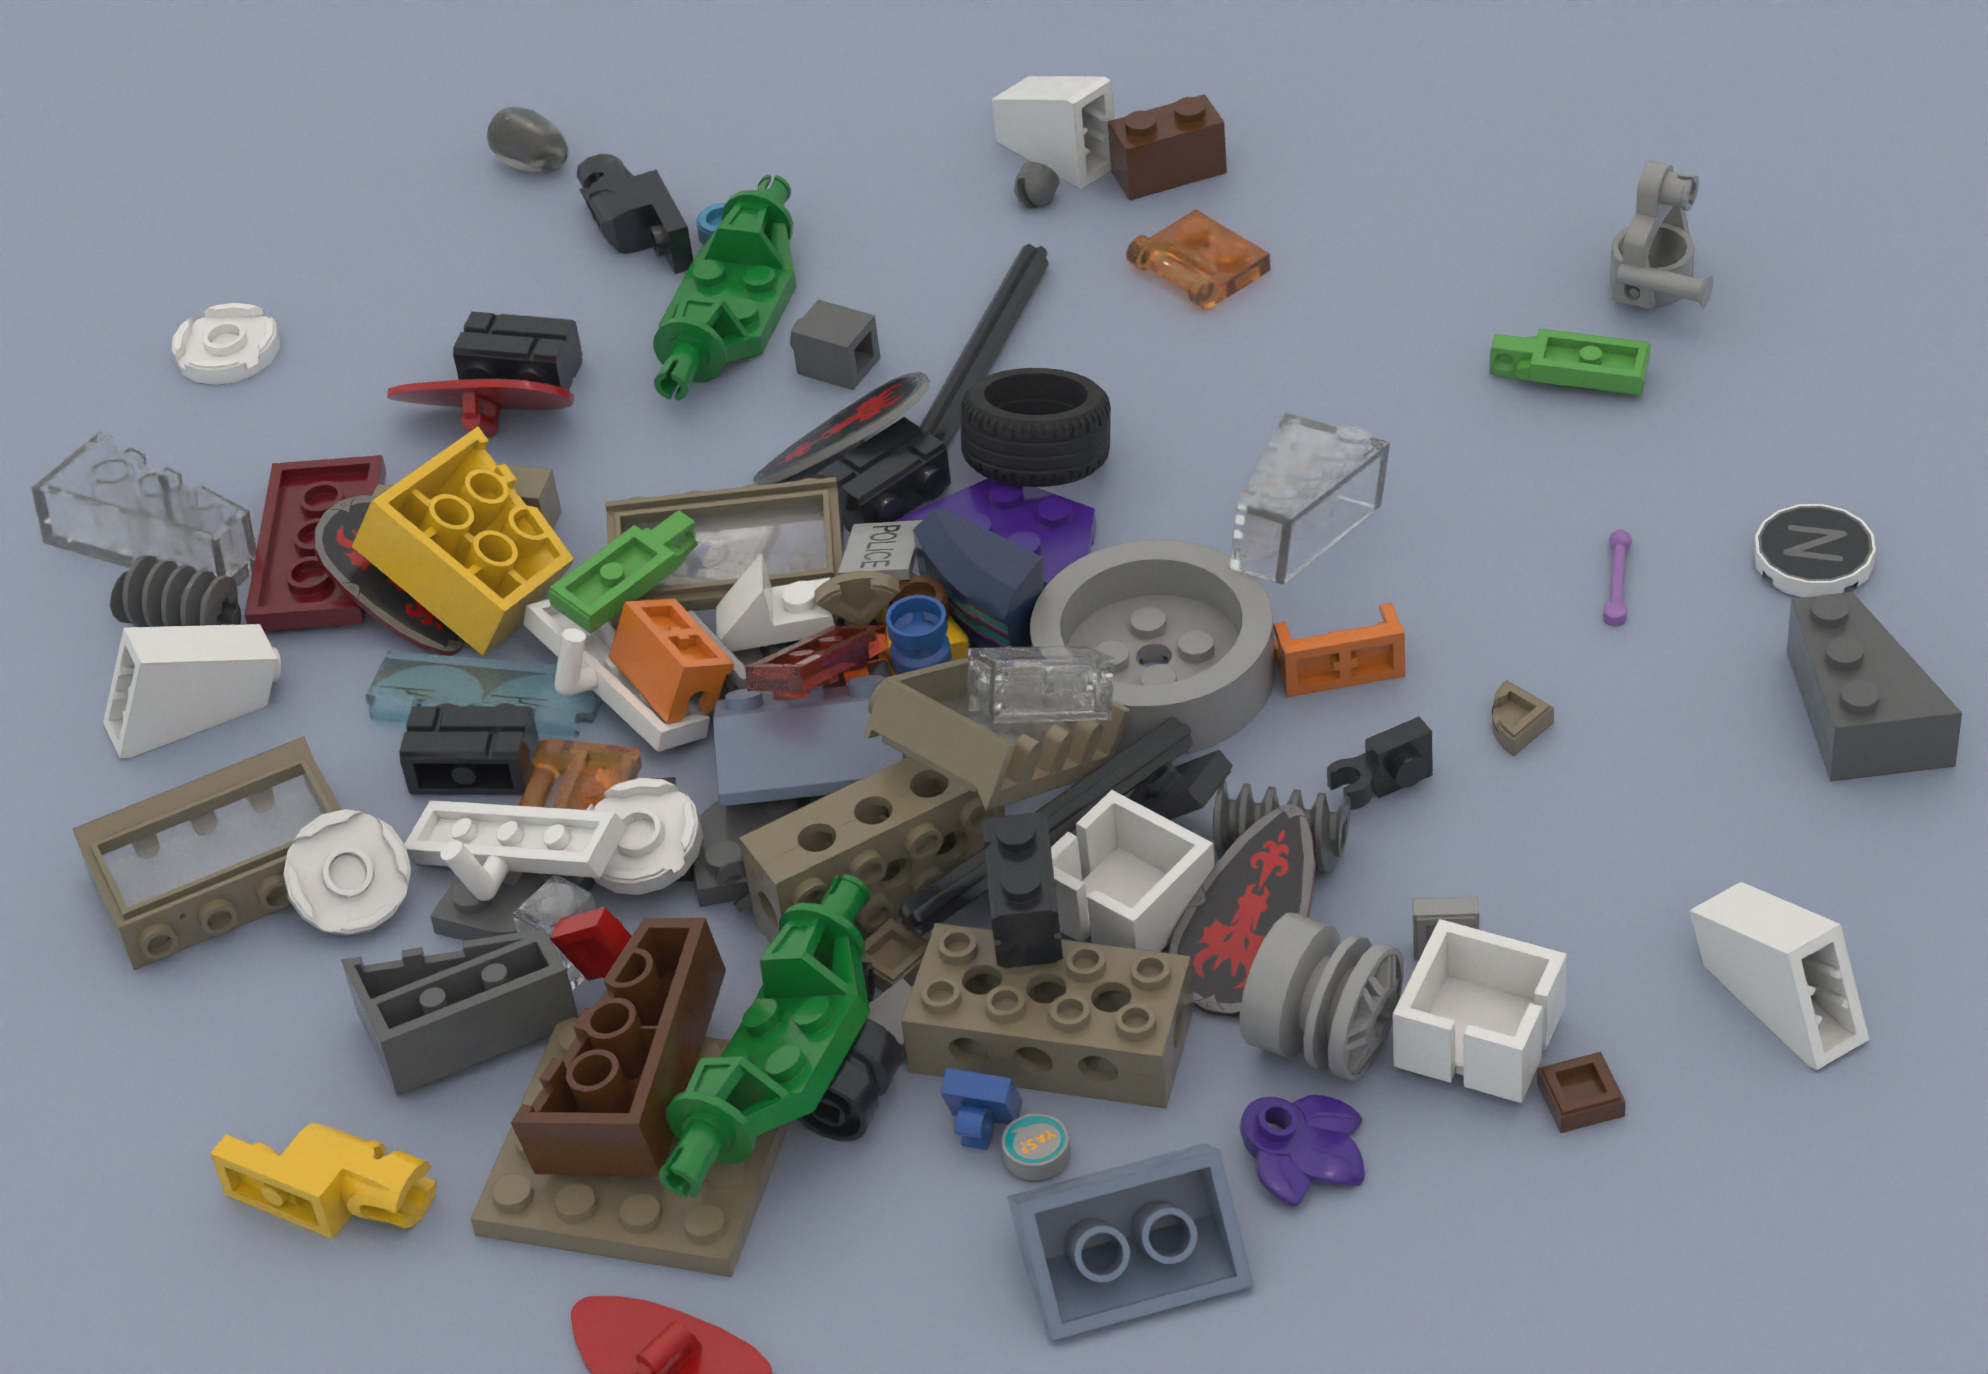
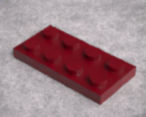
[245,455,387,631]

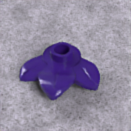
[1240,1095,1365,1207]

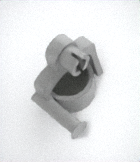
[1610,161,1713,310]

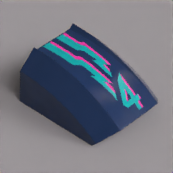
[913,508,1045,656]

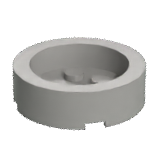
[1030,539,1275,755]

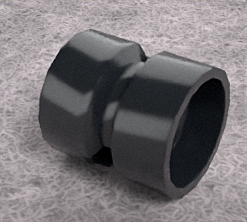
[797,1018,903,1141]

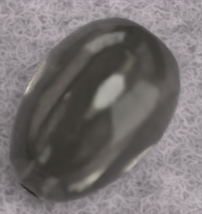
[487,107,569,173]

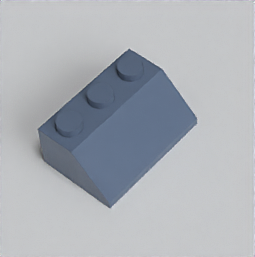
[713,675,906,807]
[1007,1143,1254,1341]

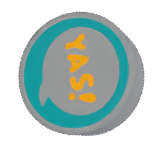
[1001,1113,1071,1181]

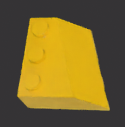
[352,426,574,656]

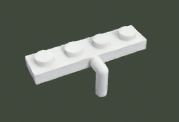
[523,599,710,752]
[405,800,628,901]

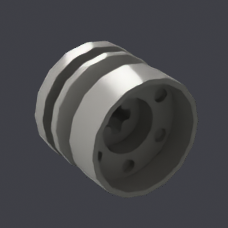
[1239,913,1404,1081]

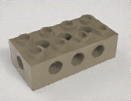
[739,757,1005,944]
[901,923,1194,1109]

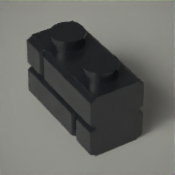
[453,311,583,390]
[816,417,951,533]
[399,703,540,794]
[982,812,1063,969]

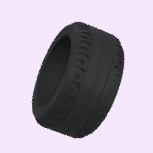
[961,368,1111,487]

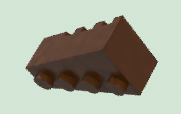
[511,918,726,1176]

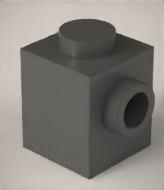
[790,299,881,390]

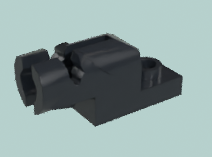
[576,154,694,274]

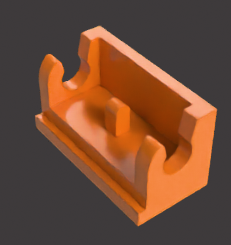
[608,598,735,723]
[1273,603,1405,697]

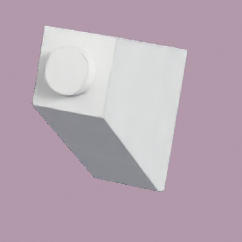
[991,76,1114,190]
[103,624,281,759]
[1689,882,1869,1070]

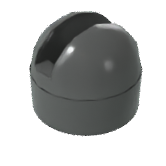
[1014,162,1059,208]

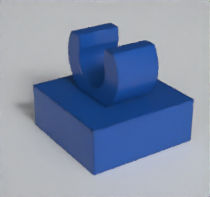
[940,1068,1022,1150]

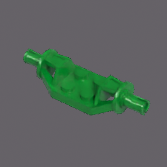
[653,174,796,400]
[658,874,870,1198]

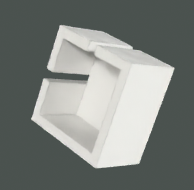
[1051,790,1215,952]
[1393,919,1567,1103]

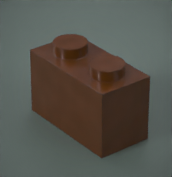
[1107,94,1227,200]

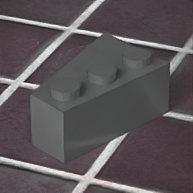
[1787,592,1962,781]
[341,929,579,1096]

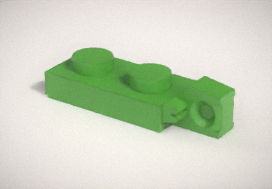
[1489,328,1651,395]
[548,510,698,634]

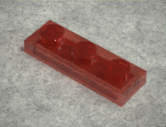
[745,625,888,701]

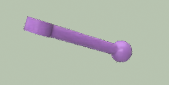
[1603,529,1633,626]

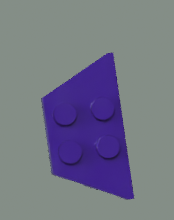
[894,478,1096,588]

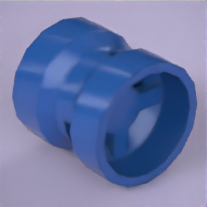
[885,595,952,674]

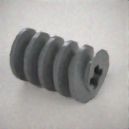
[109,554,241,627]
[1212,781,1351,874]

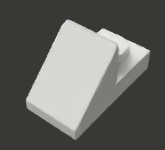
[716,554,837,652]

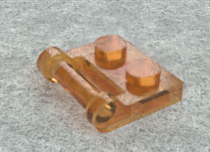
[1126,209,1271,310]
[518,739,642,810]

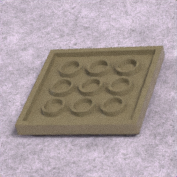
[471,1017,790,1277]

